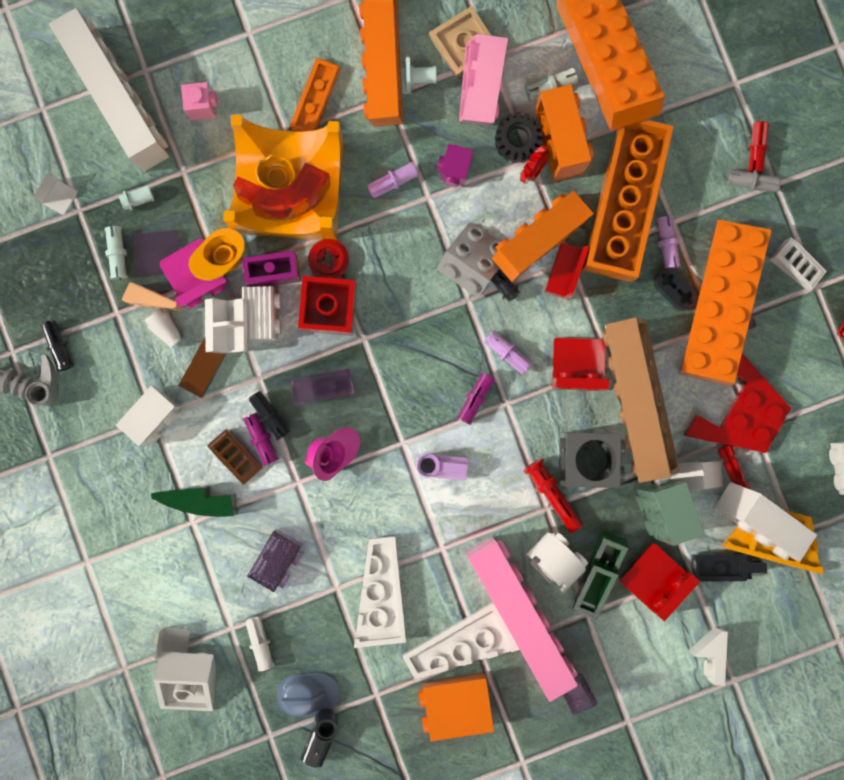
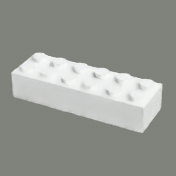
[49,8,169,172]

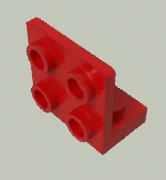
[552,338,609,391]
[619,543,700,622]

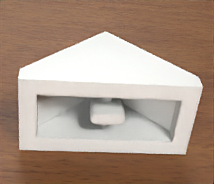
[669,461,723,489]

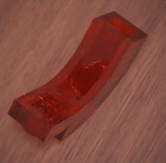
[233,162,331,221]

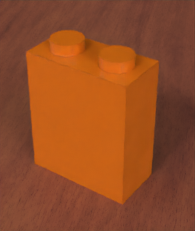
[418,672,494,742]

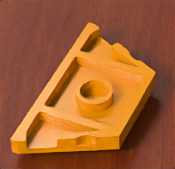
[722,510,824,575]

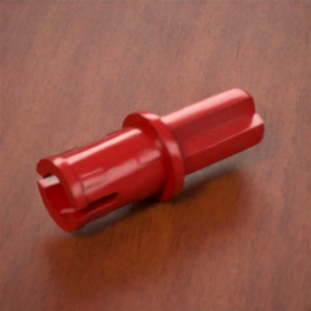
[747,121,769,174]

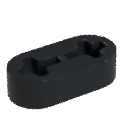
[653,268,698,311]

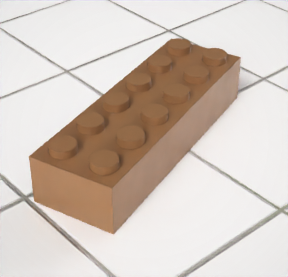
[603,317,680,483]

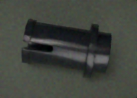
[490,269,521,302]

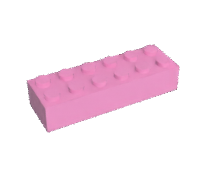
[466,537,578,702]

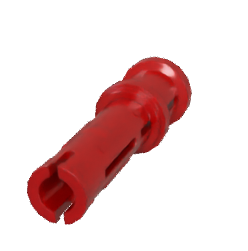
[523,458,584,533]

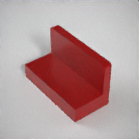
[544,242,589,300]

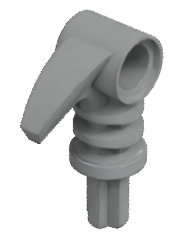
[0,355,58,406]

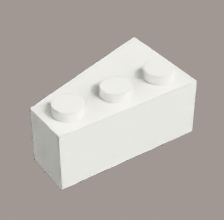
[714,482,817,562]

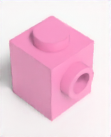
[181,82,218,120]

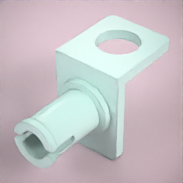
[401,57,436,94]

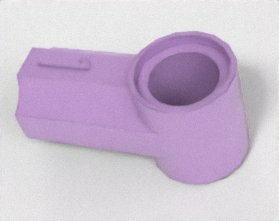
[415,454,468,480]

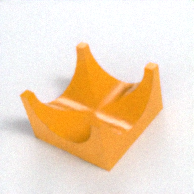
[223,115,344,240]

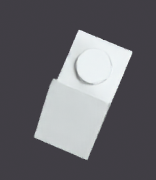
[688,627,728,686]

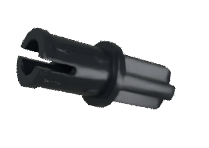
[41,320,74,372]
[249,391,291,441]

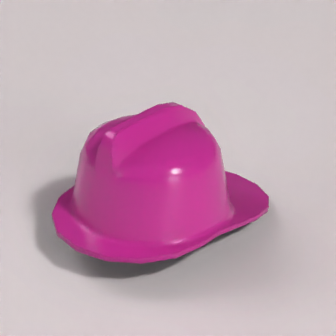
[304,427,360,481]

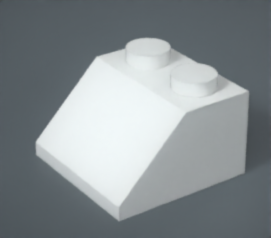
[153,651,216,711]

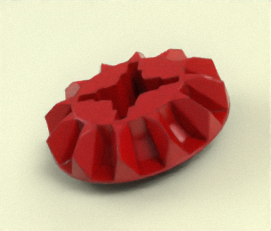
[520,146,550,184]
[308,239,349,278]

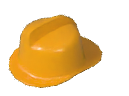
[188,228,245,280]

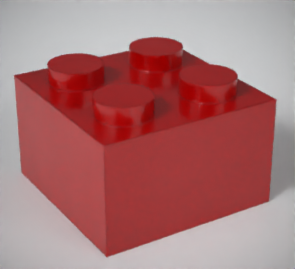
[298,276,357,336]

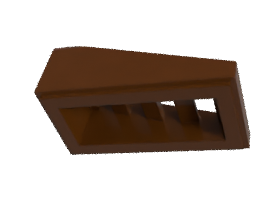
[207,429,263,485]

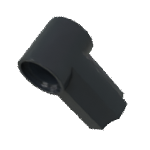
[300,709,338,768]

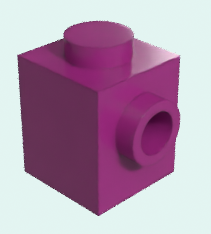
[436,143,473,187]

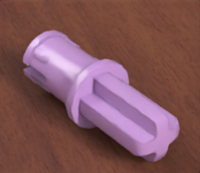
[368,162,419,198]
[484,330,532,374]

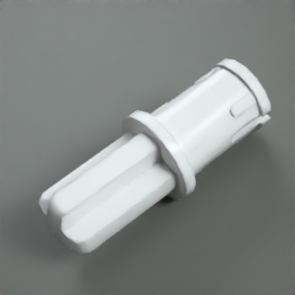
[246,617,275,671]

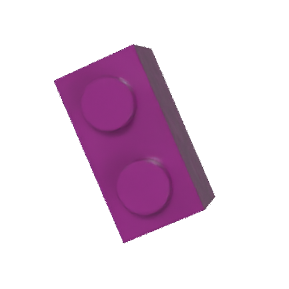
[242,251,301,287]

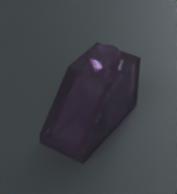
[290,369,354,407]

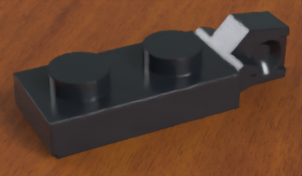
[691,554,767,582]

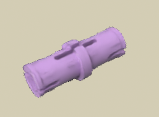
[656,216,681,269]

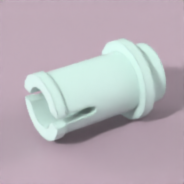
[119,185,155,211]

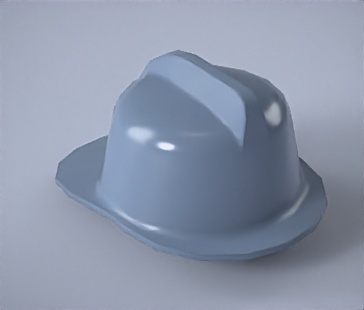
[277,673,340,717]

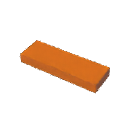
[289,57,341,132]

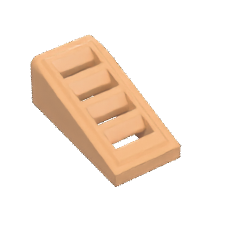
[122,282,183,311]

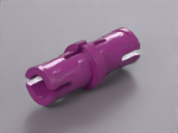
[457,372,496,425]
[242,412,279,466]

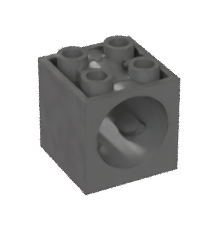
[558,432,625,488]

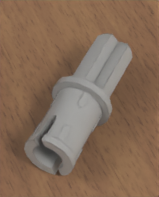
[726,168,781,192]

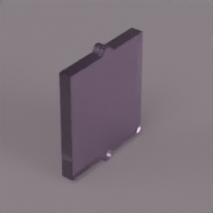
[132,230,181,277]

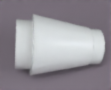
[145,308,183,348]

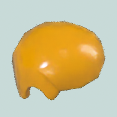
[255,154,296,195]

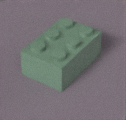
[636,479,705,546]

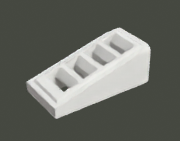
[769,237,827,292]

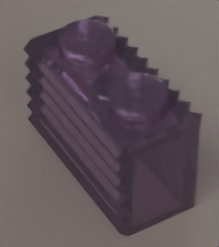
[247,529,304,592]

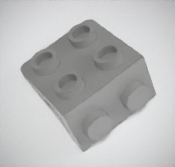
[437,223,500,298]

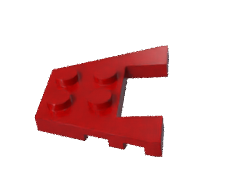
[684,354,791,453]

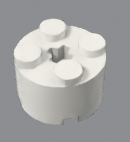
[525,532,588,593]

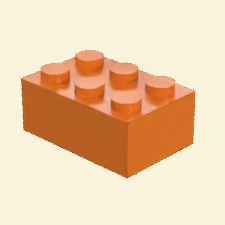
[534,84,593,182]

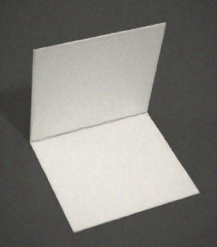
[33,173,78,215]
[154,627,190,661]

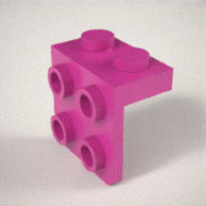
[160,239,230,309]

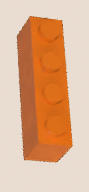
[492,190,593,282]

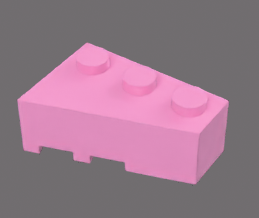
[459,34,508,125]

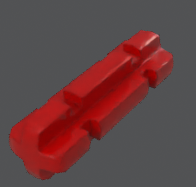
[717,445,751,490]

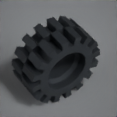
[495,112,543,163]

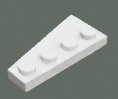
[354,536,406,648]
[402,602,520,680]

